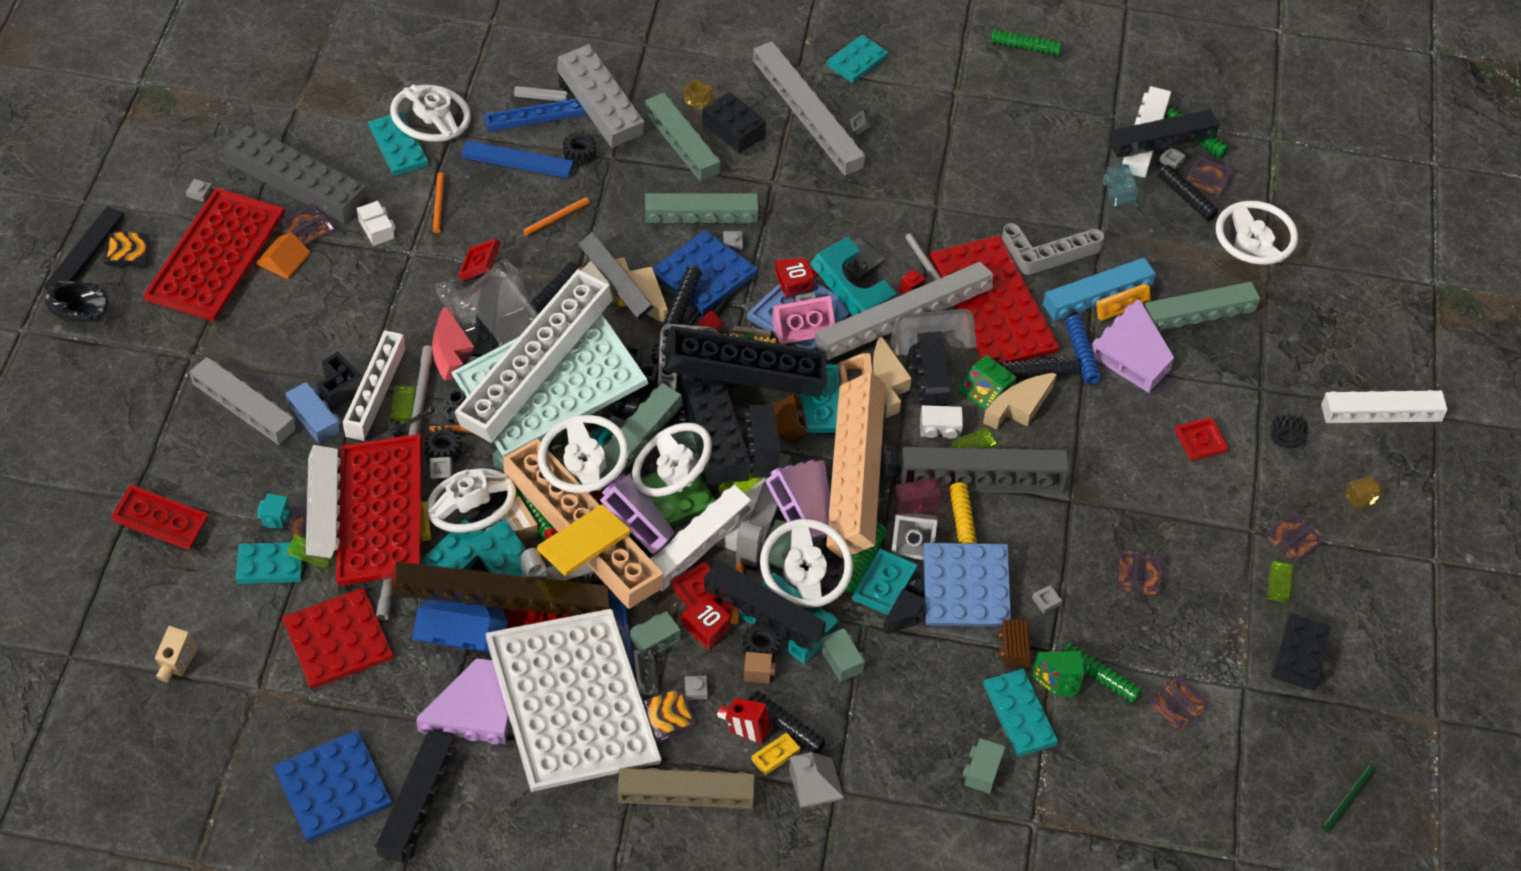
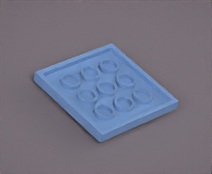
[747,281,852,350]
[923,543,1011,627]

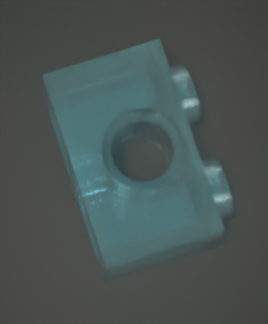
[1103,164,1138,206]

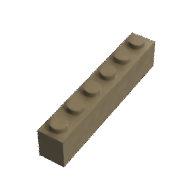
[618,767,754,809]

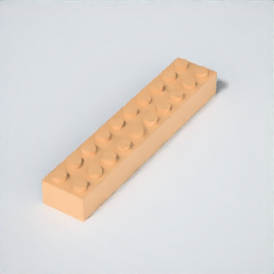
[826,372,886,559]
[503,438,663,609]

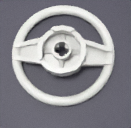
[390,85,471,142]
[1216,201,1298,265]
[538,415,629,493]
[632,423,712,497]
[427,468,516,533]
[760,519,853,608]

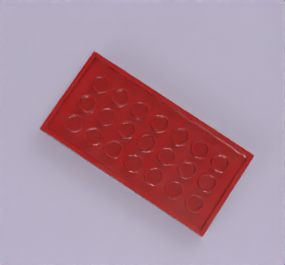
[143,188,285,322]
[929,235,1060,365]
[336,434,422,586]

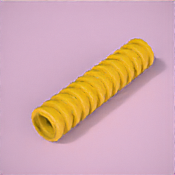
[949,482,977,544]

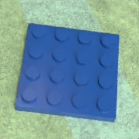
[652,230,758,315]
[273,730,392,843]

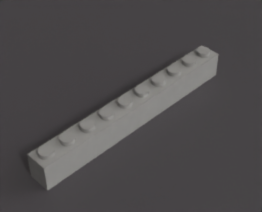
[753,41,865,176]
[815,262,993,360]

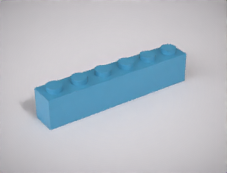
[1043,258,1156,321]

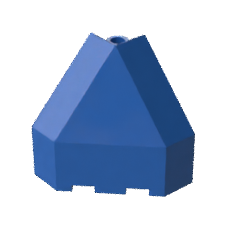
[412,600,508,654]

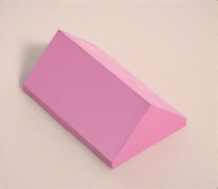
[772,295,835,344]

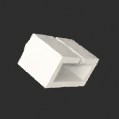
[357,201,396,246]
[920,406,963,439]

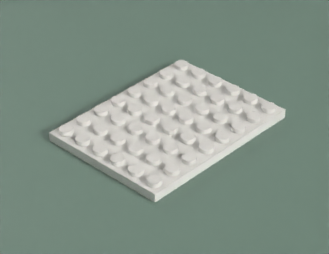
[486,609,661,792]

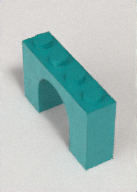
[810,236,896,316]
[739,573,838,664]

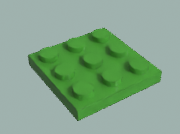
[641,471,715,527]

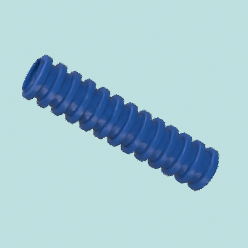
[1065,315,1101,384]

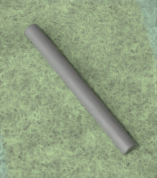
[905,233,941,281]

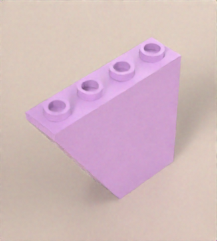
[1091,299,1174,393]
[765,460,831,542]
[600,472,675,554]
[416,658,510,744]

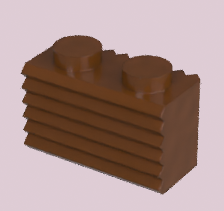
[773,393,808,443]
[997,619,1031,666]

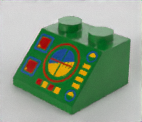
[958,355,1016,411]
[1032,651,1084,698]

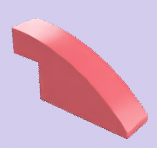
[432,307,474,381]

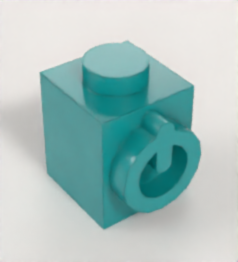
[257,494,291,529]

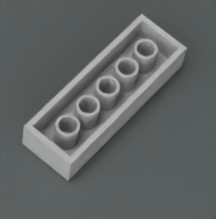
[557,44,644,148]

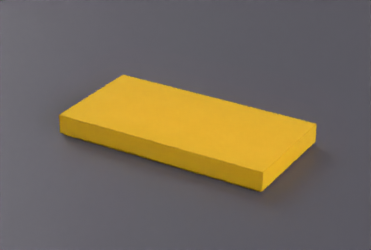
[537,504,630,576]

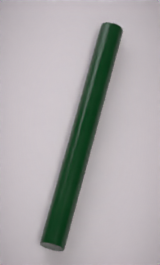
[1321,765,1375,832]

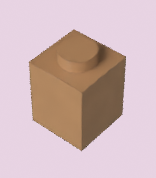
[744,652,775,684]

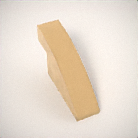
[616,257,668,323]
[872,337,912,419]
[983,373,1056,430]

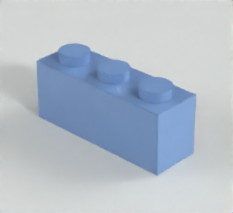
[285,382,340,444]

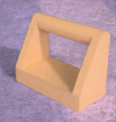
[838,353,873,386]

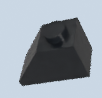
[883,589,927,634]

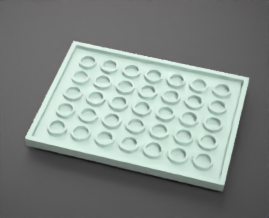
[451,313,648,457]

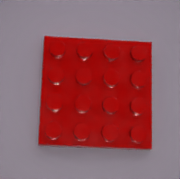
[282,588,394,690]

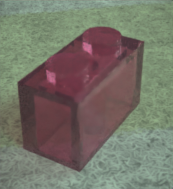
[894,478,941,514]

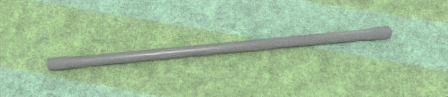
[376,345,433,621]

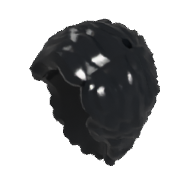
[45,280,109,322]

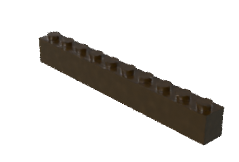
[392,561,609,616]

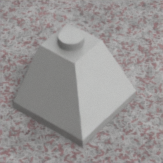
[891,513,937,560]
[789,752,844,809]

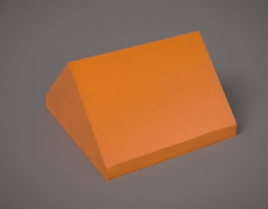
[256,232,310,279]

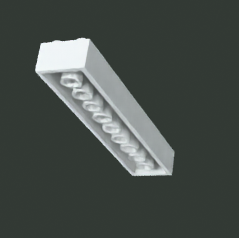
[455,270,613,443]

